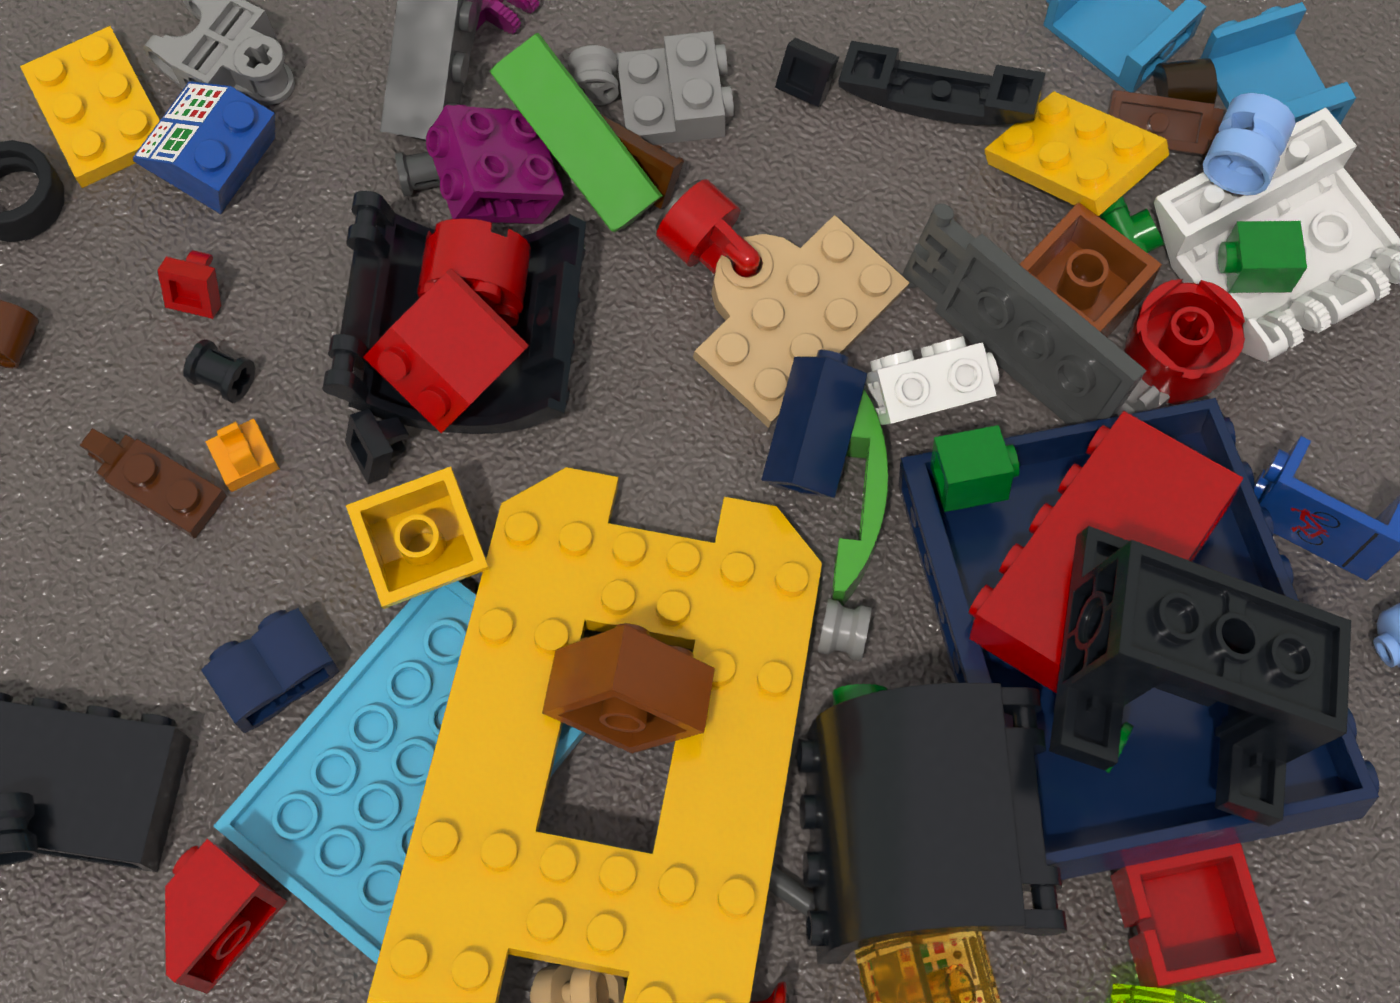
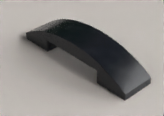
[838,41,1046,125]

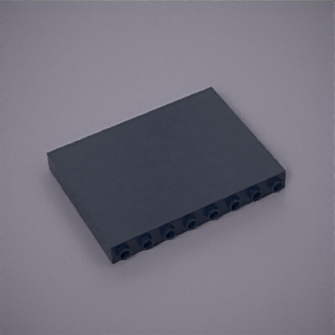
[898,398,1379,880]

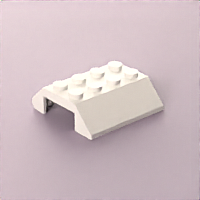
[1154,107,1400,362]

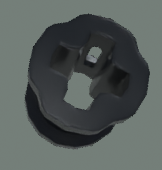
[183,339,255,403]

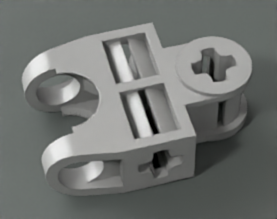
[143,0,295,105]

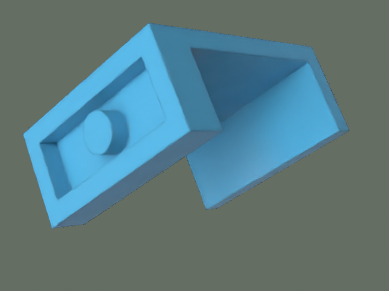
[1043,0,1207,93]
[1200,2,1356,124]

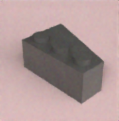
[380,0,483,139]

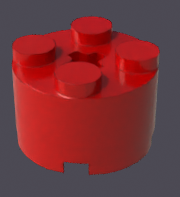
[417,219,531,327]
[1123,279,1245,405]

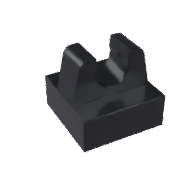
[775,38,839,107]
[345,408,409,484]

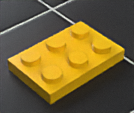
[20,26,160,188]
[984,91,1169,216]

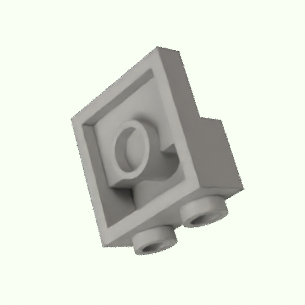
[616,31,734,145]

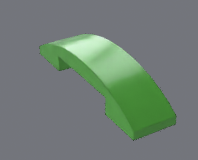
[831,389,888,606]

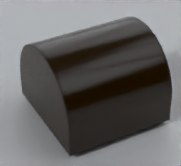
[1153,58,1217,104]

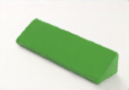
[490,33,662,232]

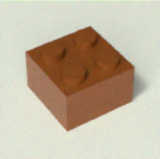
[1019,202,1162,338]
[542,623,715,753]

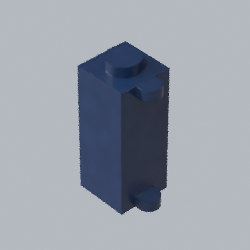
[761,350,868,498]

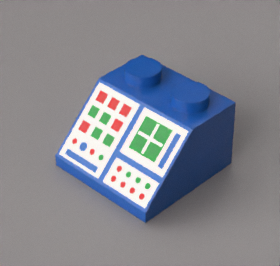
[133,81,275,214]

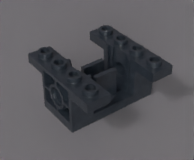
[1049,526,1351,827]

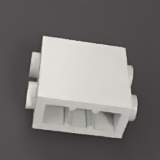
[864,336,999,425]

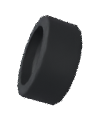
[0,140,65,242]

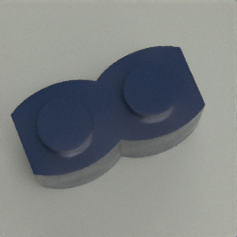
[201,608,339,733]

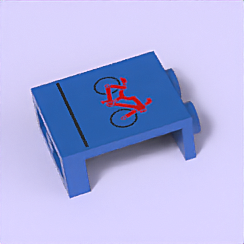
[1254,436,1400,581]

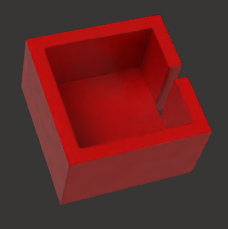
[1110,843,1277,993]

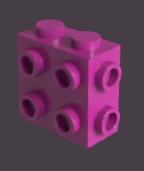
[426,105,564,224]

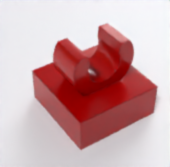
[157,250,222,319]

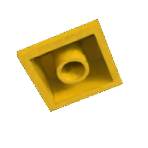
[346,466,489,609]

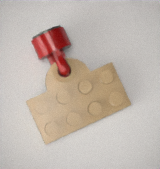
[656,179,910,428]

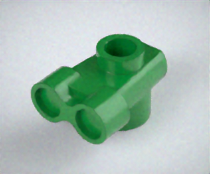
[1100,196,1165,254]

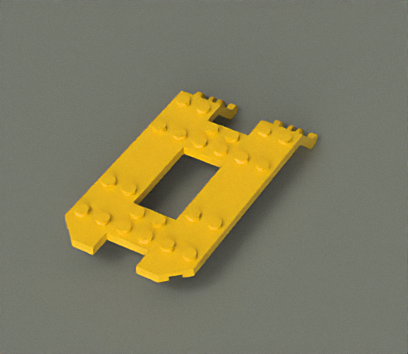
[367,467,822,1003]

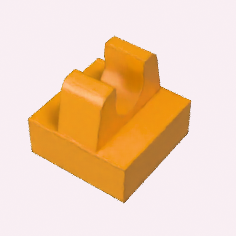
[205,418,280,492]

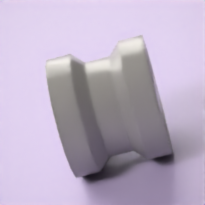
[568,45,619,106]
[818,599,872,661]

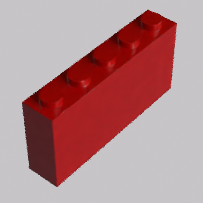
[968,411,1244,693]

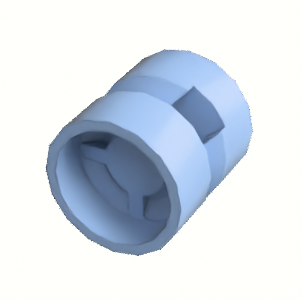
[1202,93,1296,195]

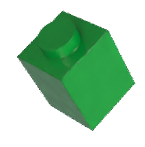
[1218,221,1307,293]
[930,425,1019,512]

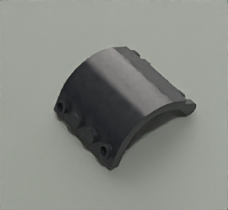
[322,191,586,434]
[796,683,1067,964]

